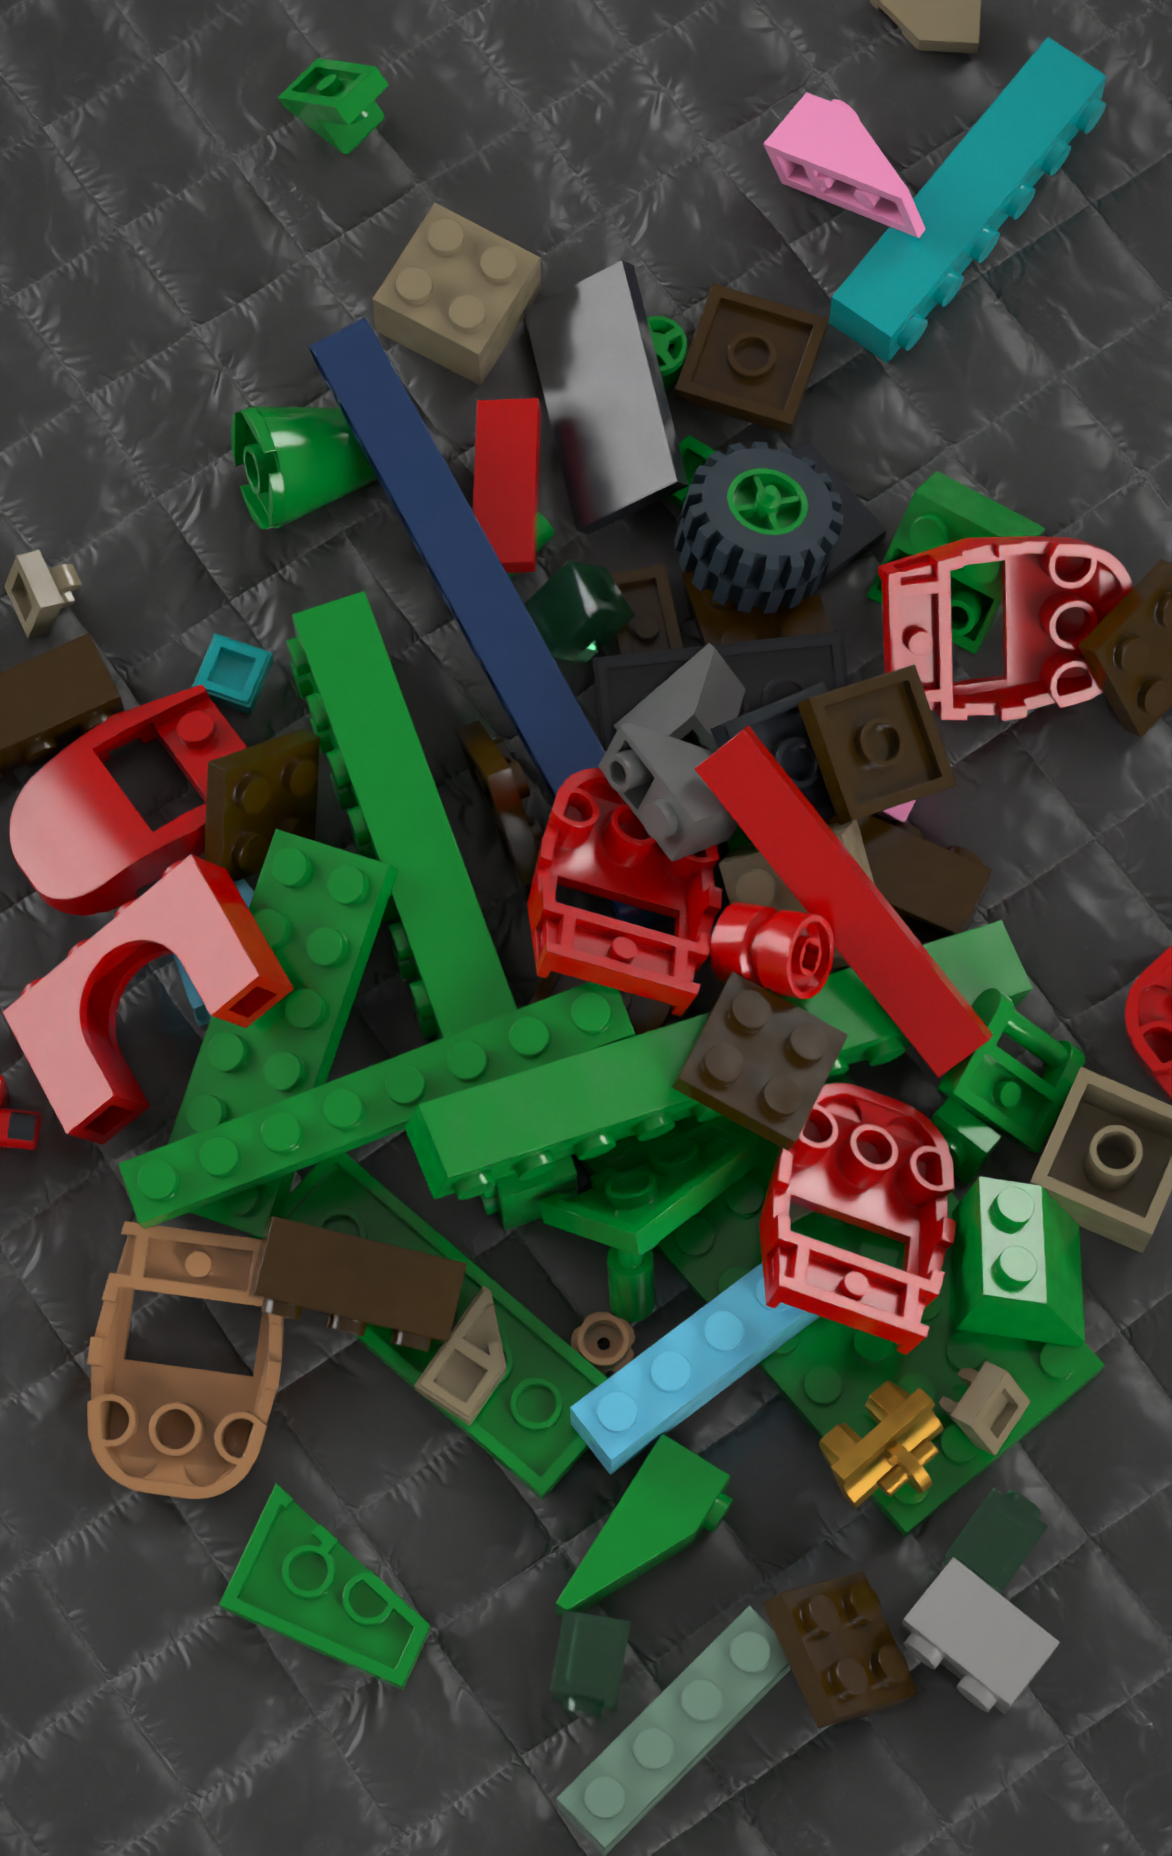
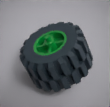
[674,442,844,614]

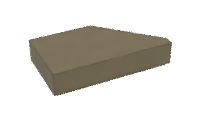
[870,0,981,54]
[414,1286,507,1426]

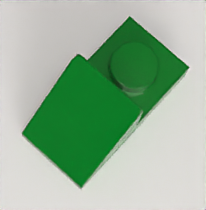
[278,58,389,155]

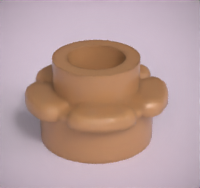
[571,1312,635,1375]

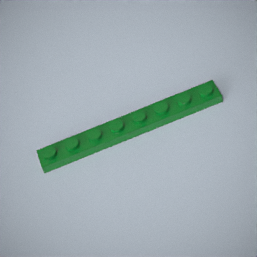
[118,982,636,1229]

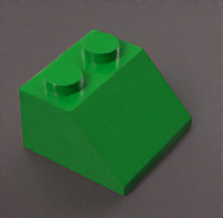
[952,1176,1085,1347]

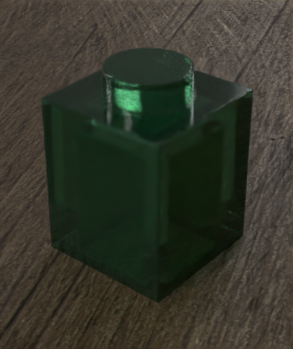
[524,560,635,663]
[942,1487,1048,1595]
[551,1610,631,1719]

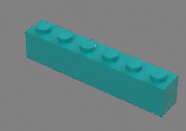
[829,37,1107,363]

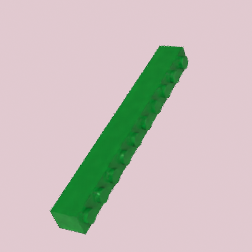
[404,920,1033,1200]

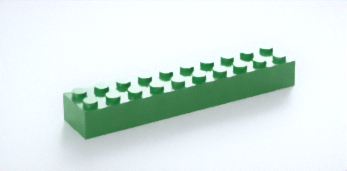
[286,591,577,1231]

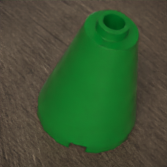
[231,406,378,530]

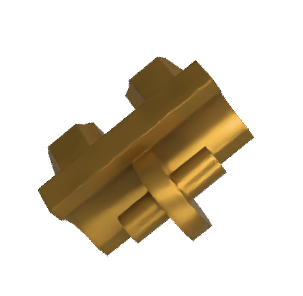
[819,1381,944,1508]

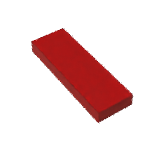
[473,398,541,573]

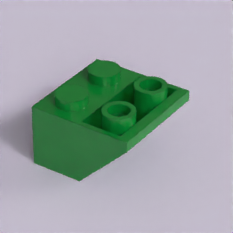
[866,471,1046,654]

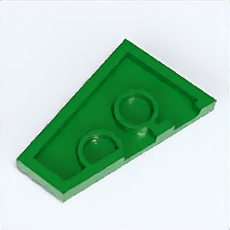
[538,1118,769,1256]
[219,1484,431,1690]

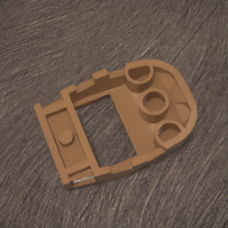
[87,1221,284,1499]

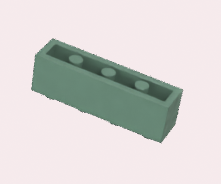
[556,1605,791,1856]

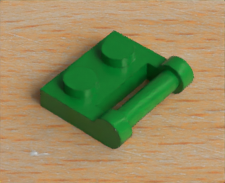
[937,988,1085,1153]

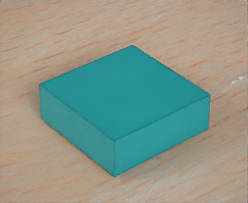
[192,633,274,715]

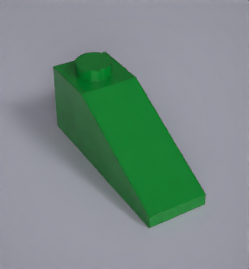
[556,1434,734,1621]

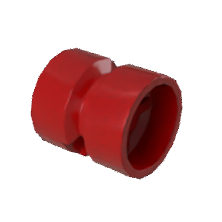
[710,902,834,999]

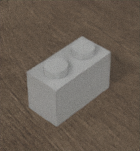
[899,1557,1060,1715]

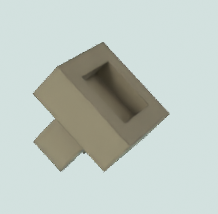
[4,550,82,638]
[939,1361,1031,1456]

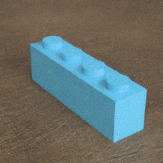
[570,1263,820,1475]

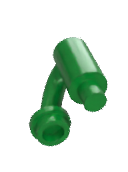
[607,1247,655,1322]

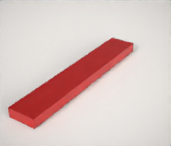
[694,725,993,1078]

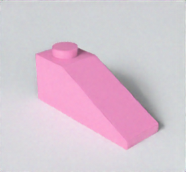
[763,92,926,238]

